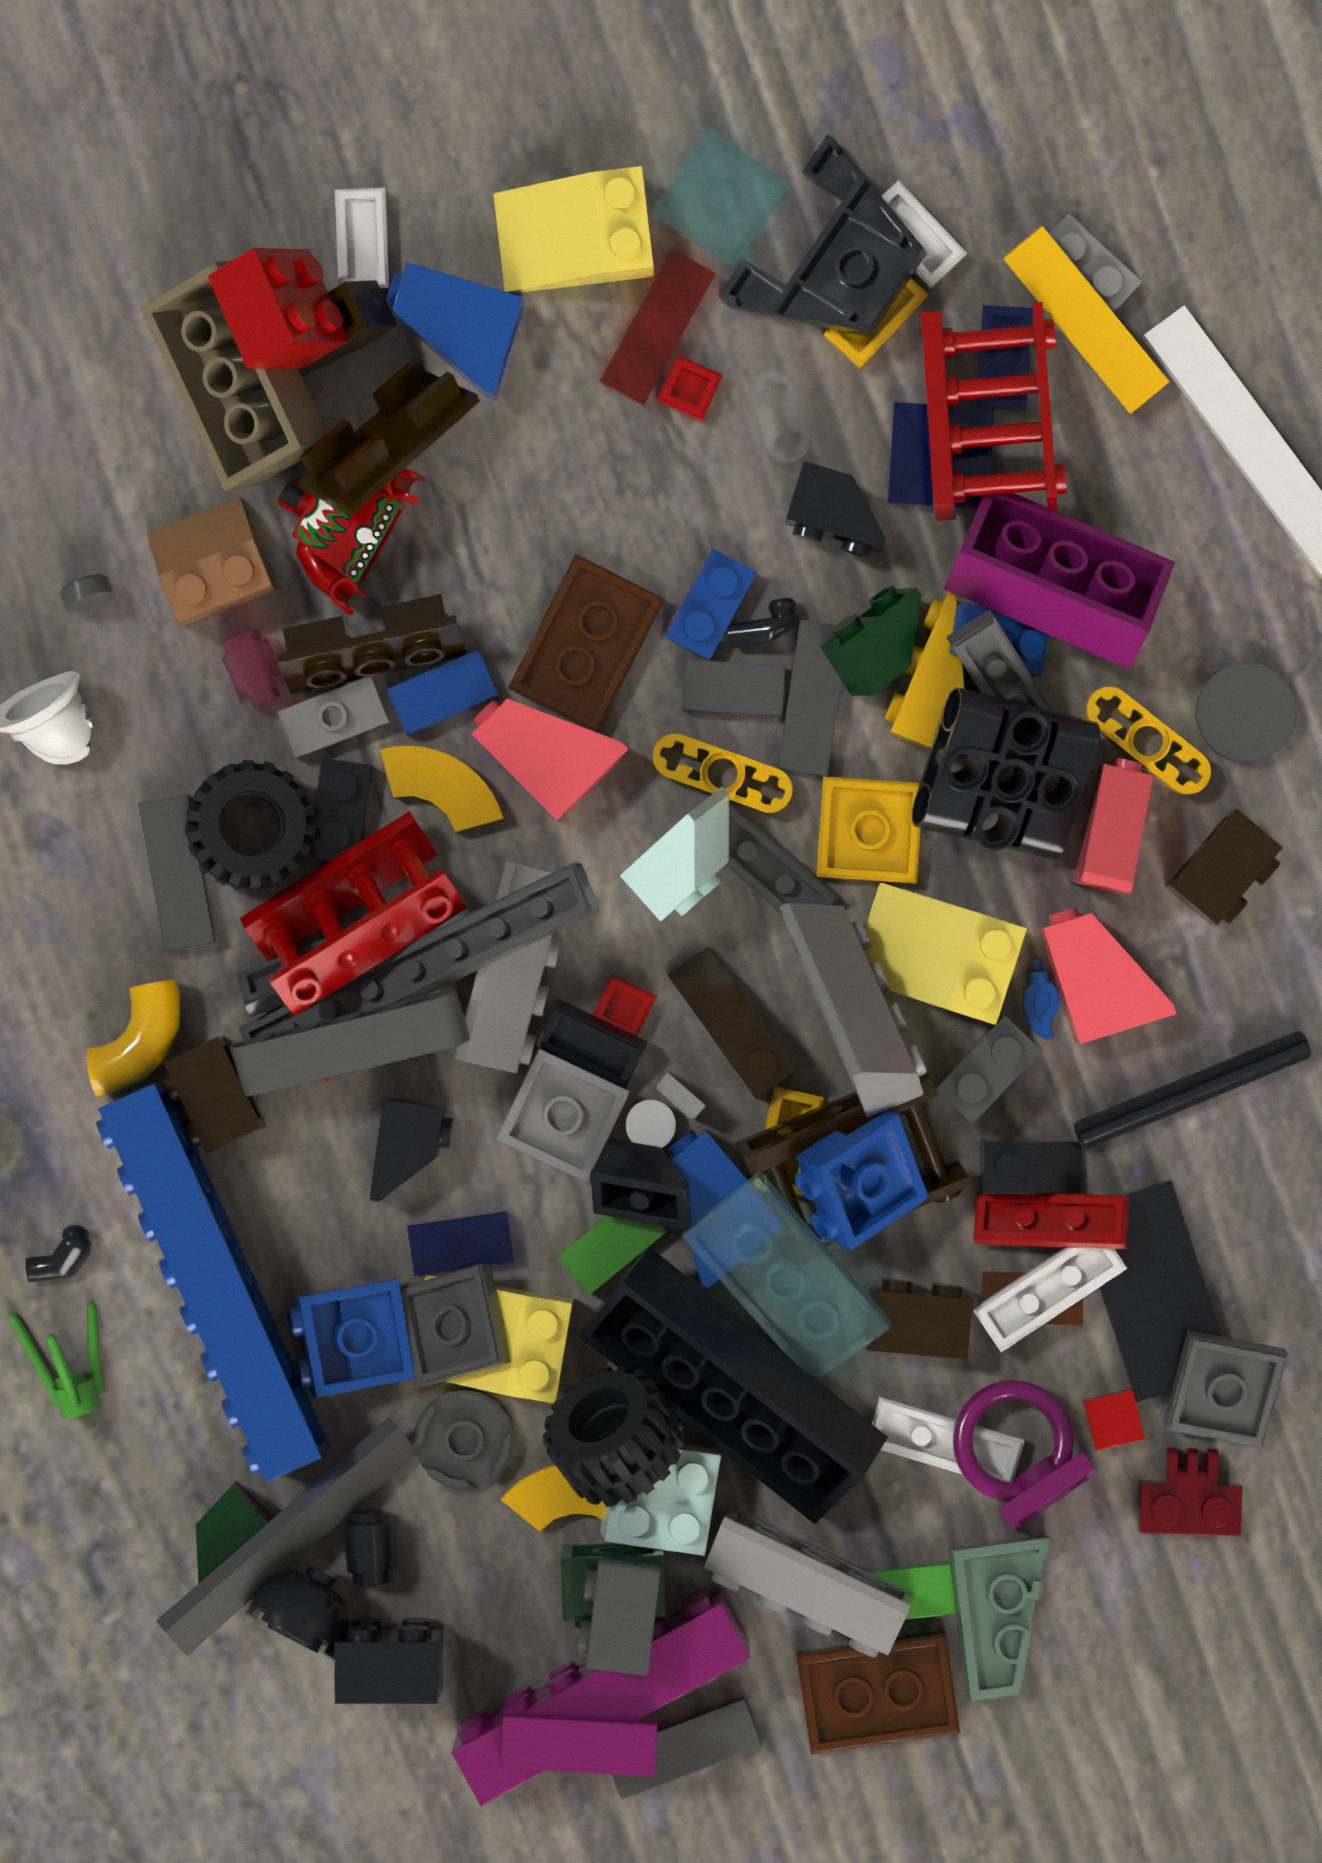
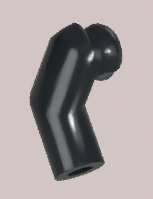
[728,598,800,648]

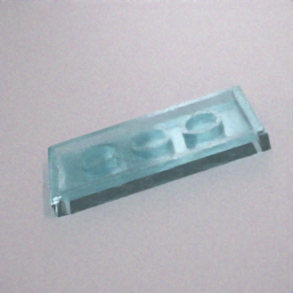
[681,1172,892,1381]

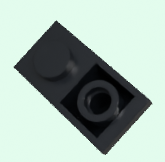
[785,461,886,558]

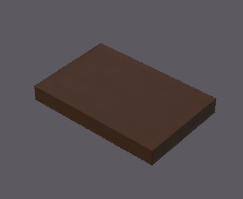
[508,554,665,733]
[796,1630,960,1755]

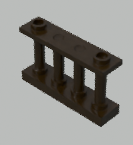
[735,1071,973,1264]

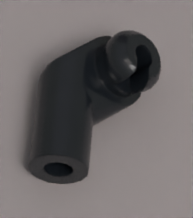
[26,1225,92,1282]

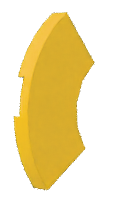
[380,745,504,833]
[501,1464,605,1532]

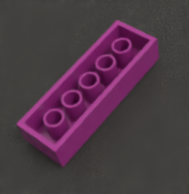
[451,1588,751,1806]

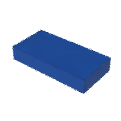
[386,649,499,736]

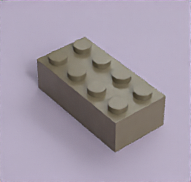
[140,261,327,491]

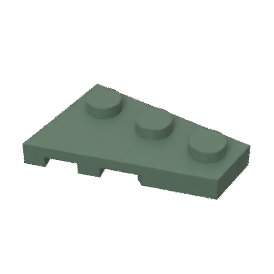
[949,1535,1051,1702]

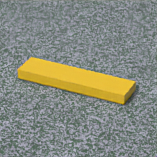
[1002,225,1169,414]

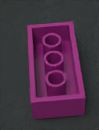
[943,493,1175,669]

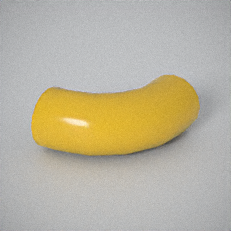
[86,980,180,1097]

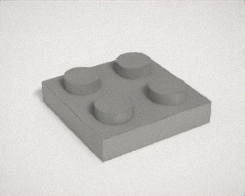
[496,1048,630,1183]

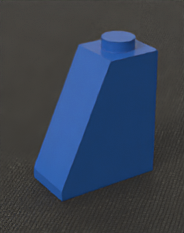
[387,262,525,400]
[669,1129,784,1289]

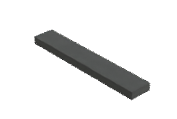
[157,1418,418,1656]

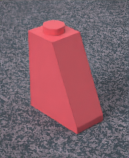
[472,698,629,822]
[1072,757,1153,895]
[1039,907,1176,1044]

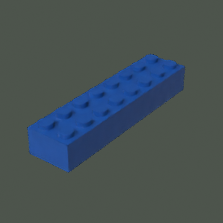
[96,1082,331,1483]

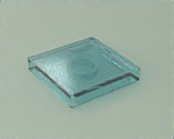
[652,128,792,270]

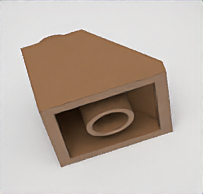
[147,497,277,627]

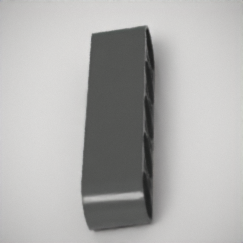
[230,989,471,1096]

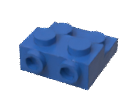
[795,1110,929,1251]
[287,1278,415,1398]

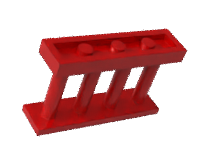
[921,302,1067,521]
[239,811,467,1017]

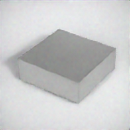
[656,1071,706,1119]

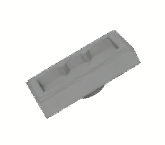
[277,677,390,759]

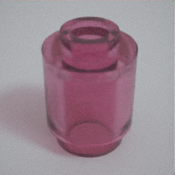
[221,629,286,708]

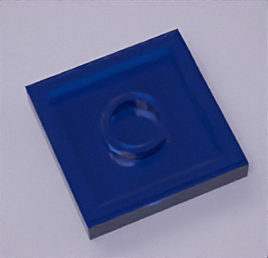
[887,402,995,510]

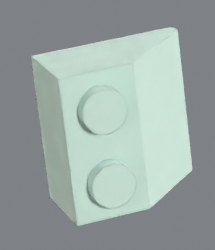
[620,787,729,922]

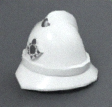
[0,670,93,764]

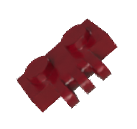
[1138,1447,1243,1537]

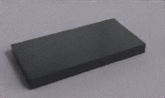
[1099,1179,1222,1403]

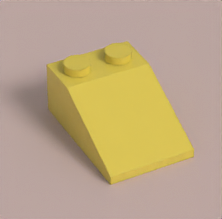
[493,166,654,293]
[864,882,1027,1025]
[413,1274,574,1403]

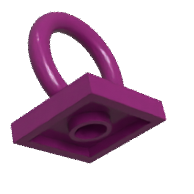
[953,1380,1096,1530]

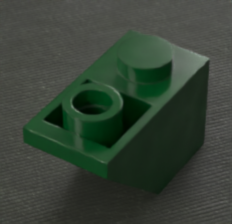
[820,586,922,696]
[196,1481,274,1584]

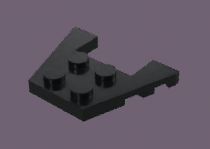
[718,134,927,338]

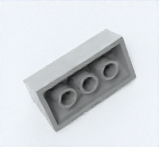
[454,861,562,1073]
[780,903,927,1118]
[704,1508,916,1657]

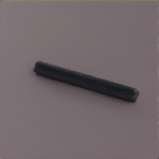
[1074,1031,1311,1149]

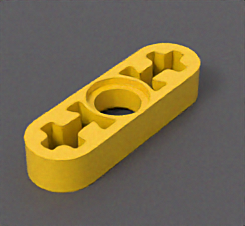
[1084,686,1211,795]
[653,734,793,813]

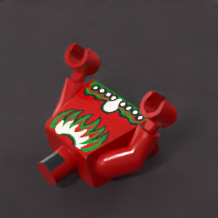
[277,468,427,616]

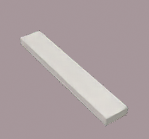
[1142,305,1322,579]

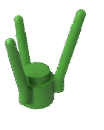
[9,1302,106,1419]

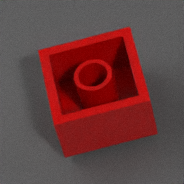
[208,248,349,369]

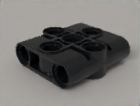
[912,687,1100,860]

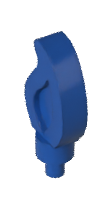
[1022,958,1060,1039]

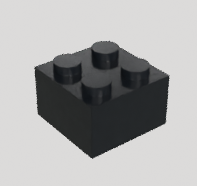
[335,1617,443,1704]

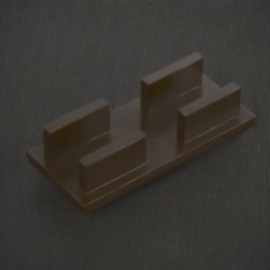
[298,357,480,515]
[276,594,467,694]

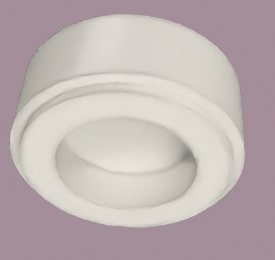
[626,1099,676,1148]

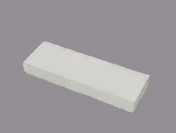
[972,1247,1127,1352]
[871,1395,1025,1482]

